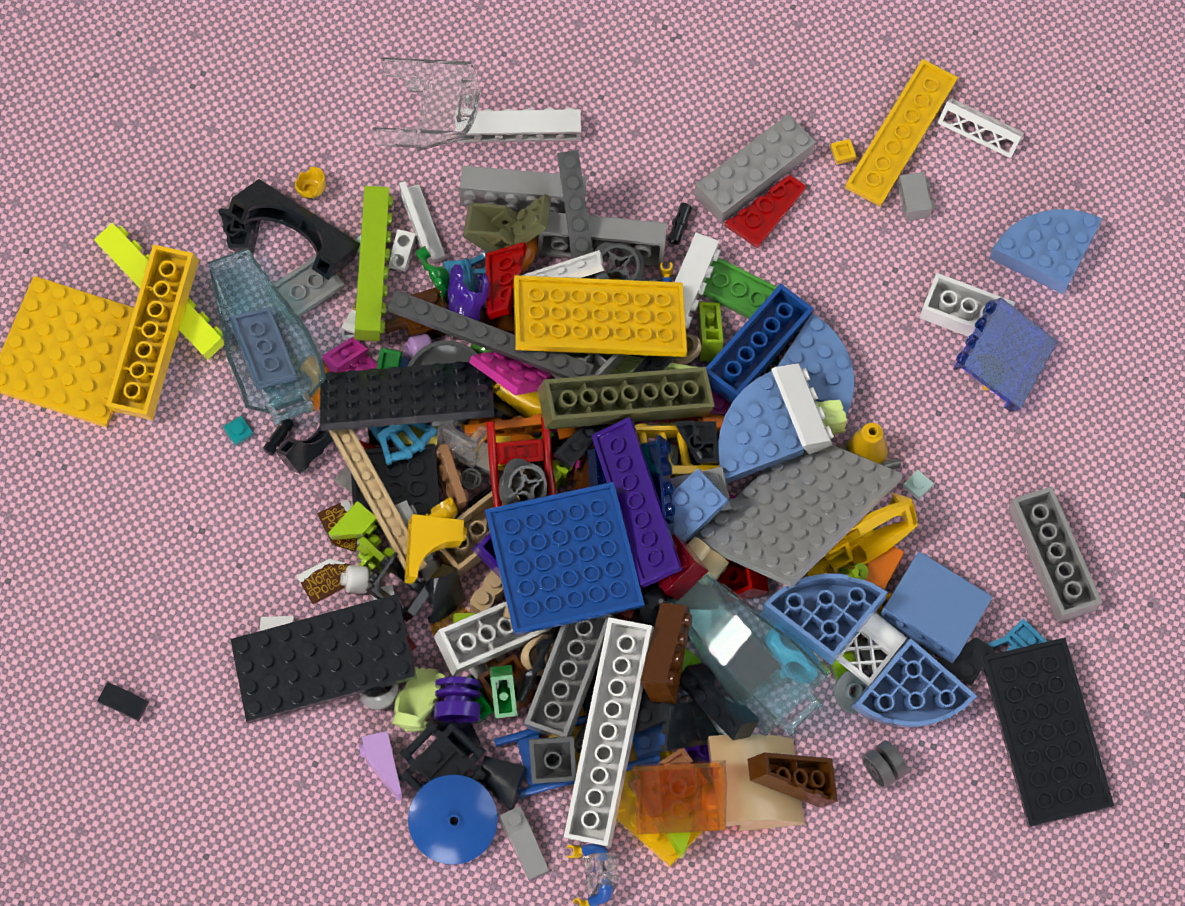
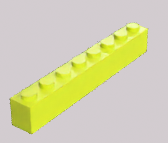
[94,223,226,360]

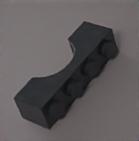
[275,407,334,474]
[679,663,760,741]

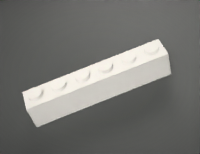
[457,108,581,143]
[675,233,721,329]

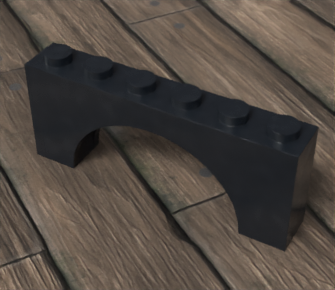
[227,179,360,280]

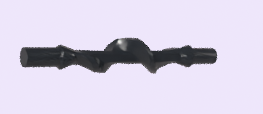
[516,626,561,703]

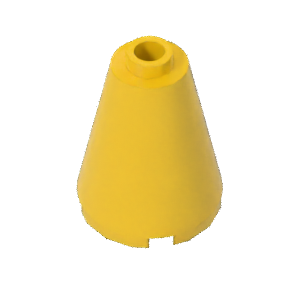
[492,380,542,418]
[846,423,888,464]

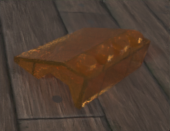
[632,760,727,834]

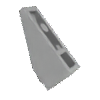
[499,806,549,881]

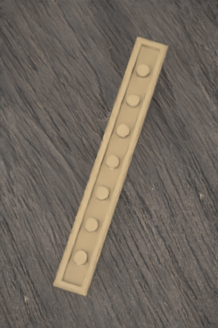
[329,429,427,570]

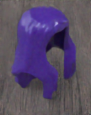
[448,264,489,322]

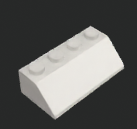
[772,363,834,455]

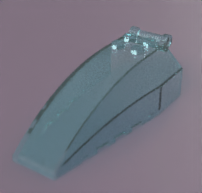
[208,248,326,426]
[669,572,831,736]

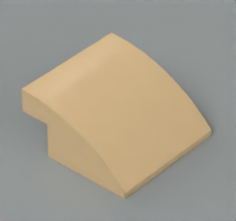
[707,734,805,832]

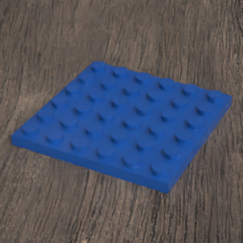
[485,482,644,636]

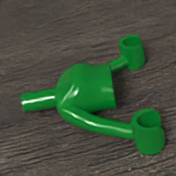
[415,246,450,307]

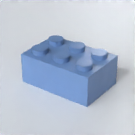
[661,468,730,543]

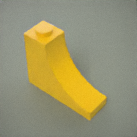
[405,514,467,584]

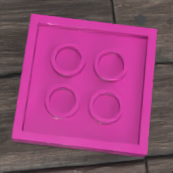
[469,351,555,396]

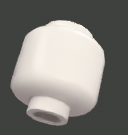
[340,565,373,594]

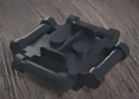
[399,720,487,792]

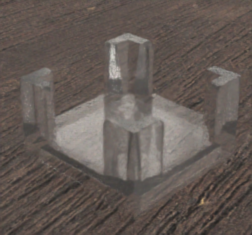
[437,420,488,468]

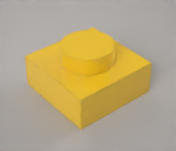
[830,139,856,165]

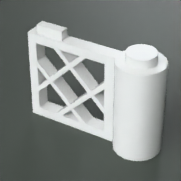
[836,612,907,686]

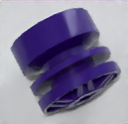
[434,676,481,723]

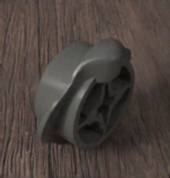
[592,242,644,281]
[499,458,547,505]

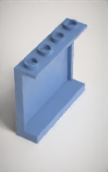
[880,551,993,663]

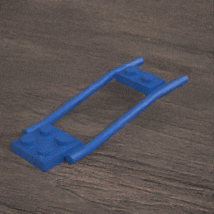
[494,715,665,799]

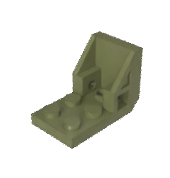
[463,194,551,253]

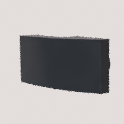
[97,682,149,722]

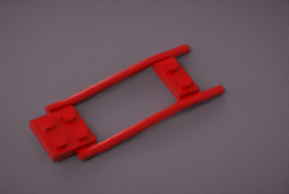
[486,417,556,507]

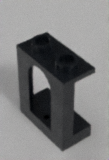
[366,552,431,622]

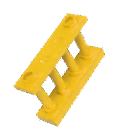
[635,424,719,482]

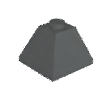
[529,736,576,784]

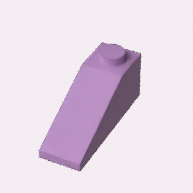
[359,731,402,801]

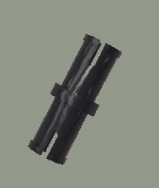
[667,203,693,245]

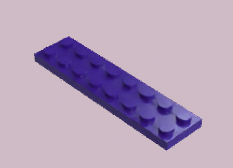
[591,417,683,587]

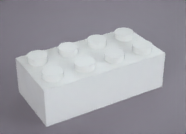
[919,273,1015,348]

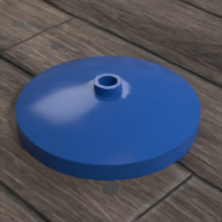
[408,774,498,865]

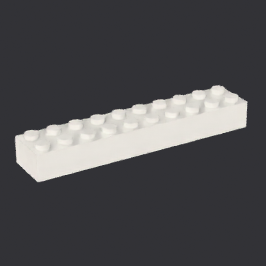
[564,617,654,848]

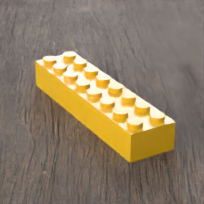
[106,244,199,421]

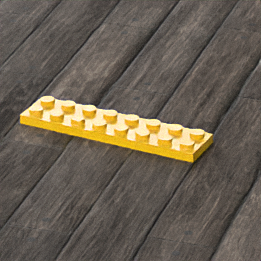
[845,59,958,207]

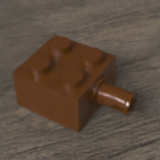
[384,287,447,339]
[478,654,538,720]

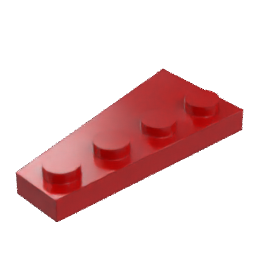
[724,175,806,249]
[485,242,527,320]

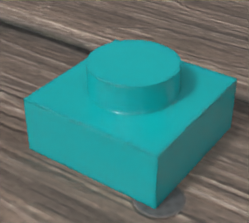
[223,416,253,446]

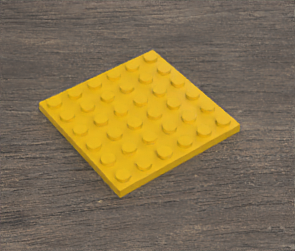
[0,276,134,428]

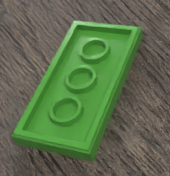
[703,258,777,319]

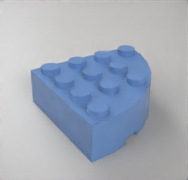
[989,209,1103,295]
[777,313,854,416]
[718,371,804,483]
[762,574,888,665]
[850,638,977,728]

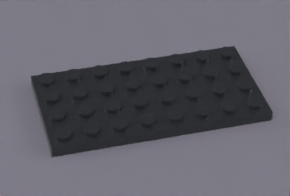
[320,361,495,431]
[230,594,417,724]
[981,637,1114,828]

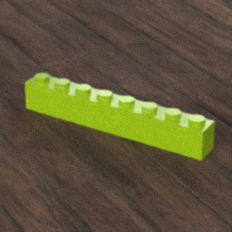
[354,186,393,342]

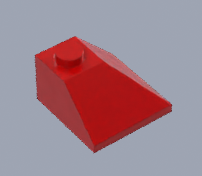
[716,557,769,603]

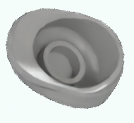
[360,684,398,710]

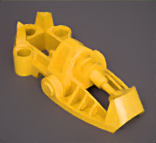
[801,492,918,579]

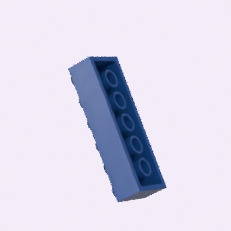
[706,283,814,404]

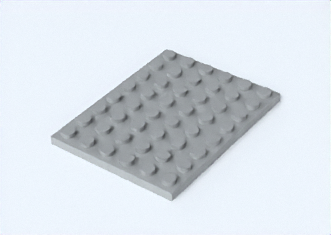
[693,445,902,588]

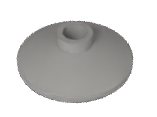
[834,670,870,713]

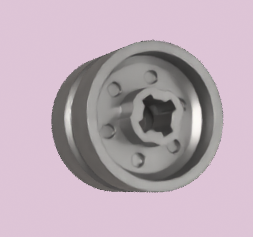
[862,740,908,789]

